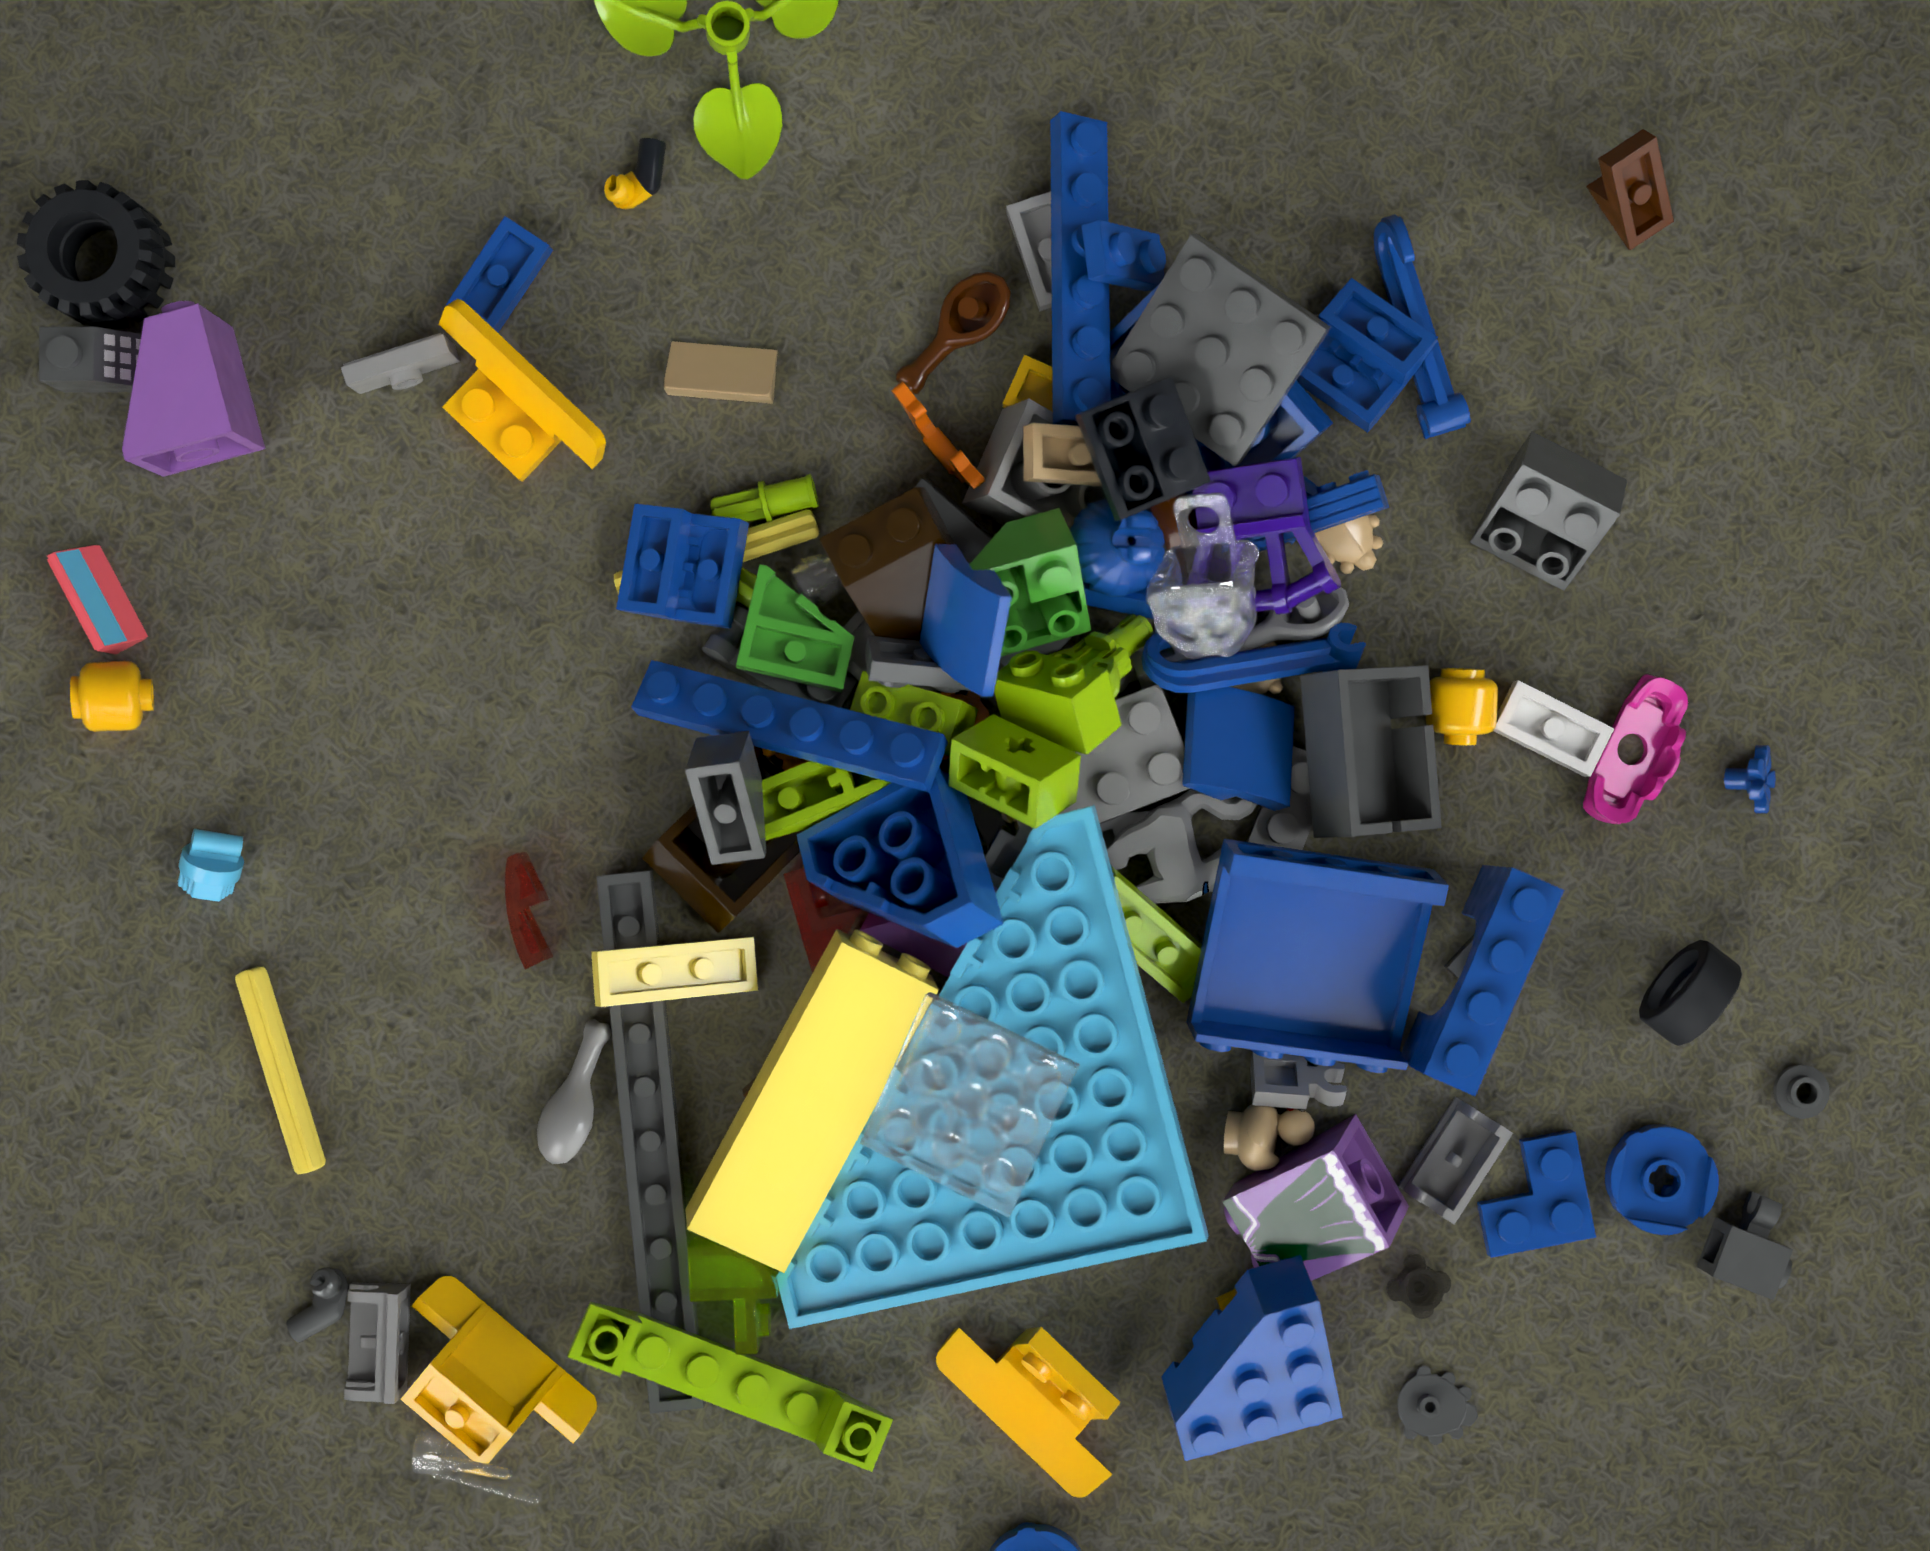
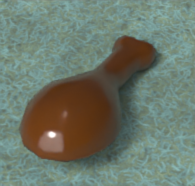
[896,272,1011,394]

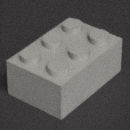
[1059,684,1190,823]

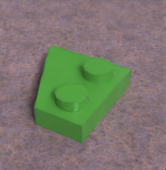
[736,564,855,693]

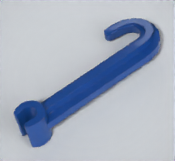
[1374,214,1471,439]
[1141,623,1366,693]

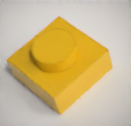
[1002,355,1053,412]

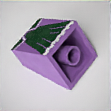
[1222,1114,1409,1281]

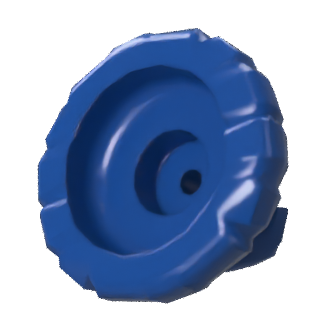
[1069,498,1165,597]

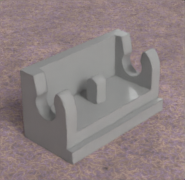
[1398,1097,1513,1225]
[344,1282,411,1404]

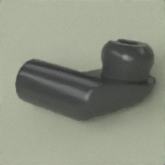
[286,1267,349,1343]

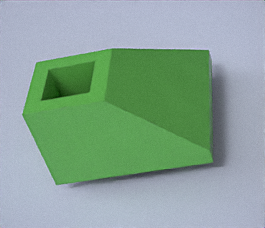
[969,508,1091,657]

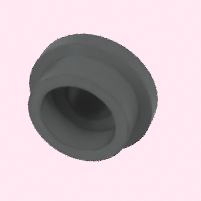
[1773,1064,1830,1119]

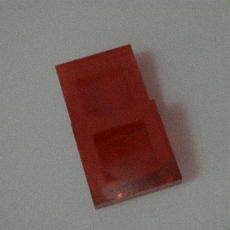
[505,852,553,969]

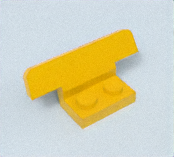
[438,299,606,482]
[401,1276,597,1469]
[936,1327,1121,1498]

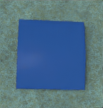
[1297,278,1438,433]
[616,503,749,629]
[919,544,1011,697]
[1182,687,1294,811]

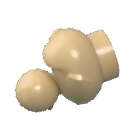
[1224,1104,1315,1171]

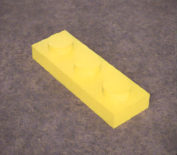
[591,937,758,1007]

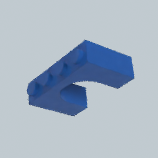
[1401,865,1564,1096]

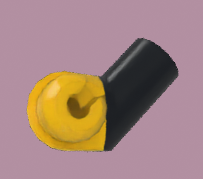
[604,138,666,209]

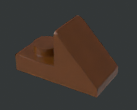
[1586,129,1674,250]

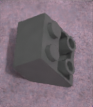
[1470,431,1627,591]

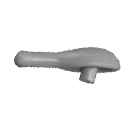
[1211,587,1349,655]
[537,1019,612,1164]

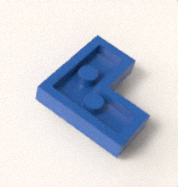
[1477,1130,1596,1258]

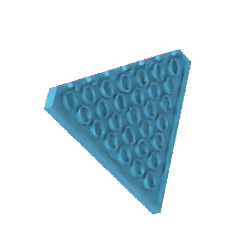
[776,805,1209,1329]

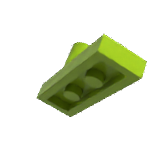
[1111,866,1202,1003]

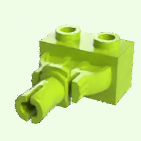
[994,614,1154,755]

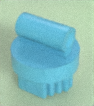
[178,829,244,902]

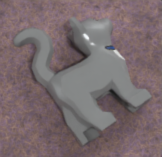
[1100,789,1257,904]

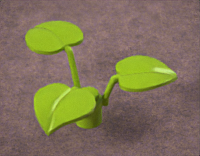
[594,0,839,180]

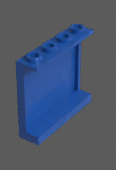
[1186,839,1449,1073]

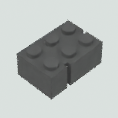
[1300,665,1442,838]

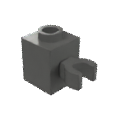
[1697,1191,1793,1300]

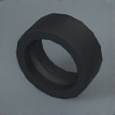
[1639,940,1742,1046]

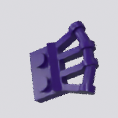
[1186,456,1341,619]

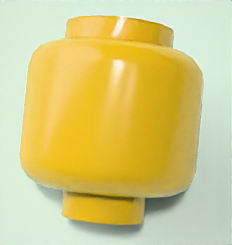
[70,661,154,732]
[1426,668,1498,745]

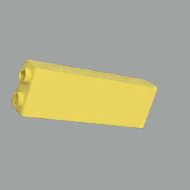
[685,929,939,1273]

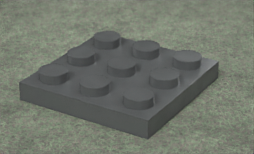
[1110,233,1332,467]

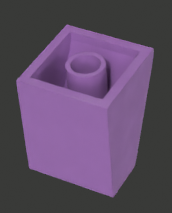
[122,301,265,477]

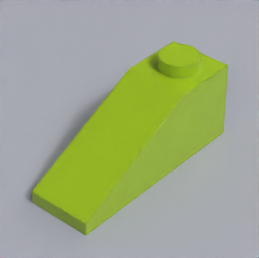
[762,761,892,840]

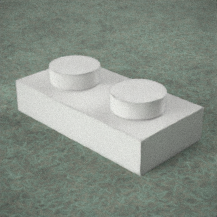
[1493,680,1614,777]

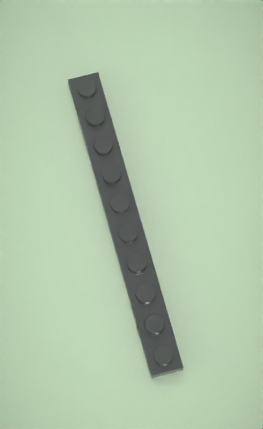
[596,870,706,1414]

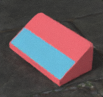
[47,545,148,655]

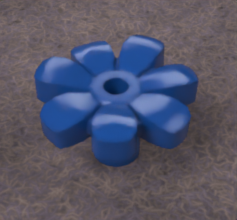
[1724,745,1776,814]

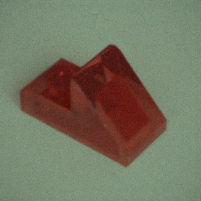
[783,868,863,973]

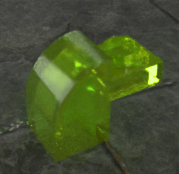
[688,1237,779,1355]

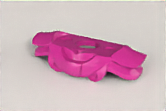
[1583,674,1688,824]

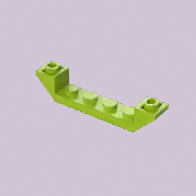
[567,1302,893,1472]

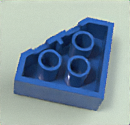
[797,768,1004,948]
[1161,1255,1343,1461]

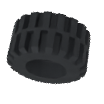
[17,180,175,329]

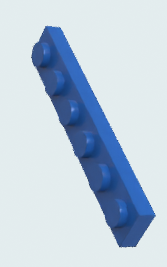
[1050,111,1111,426]
[631,660,948,792]

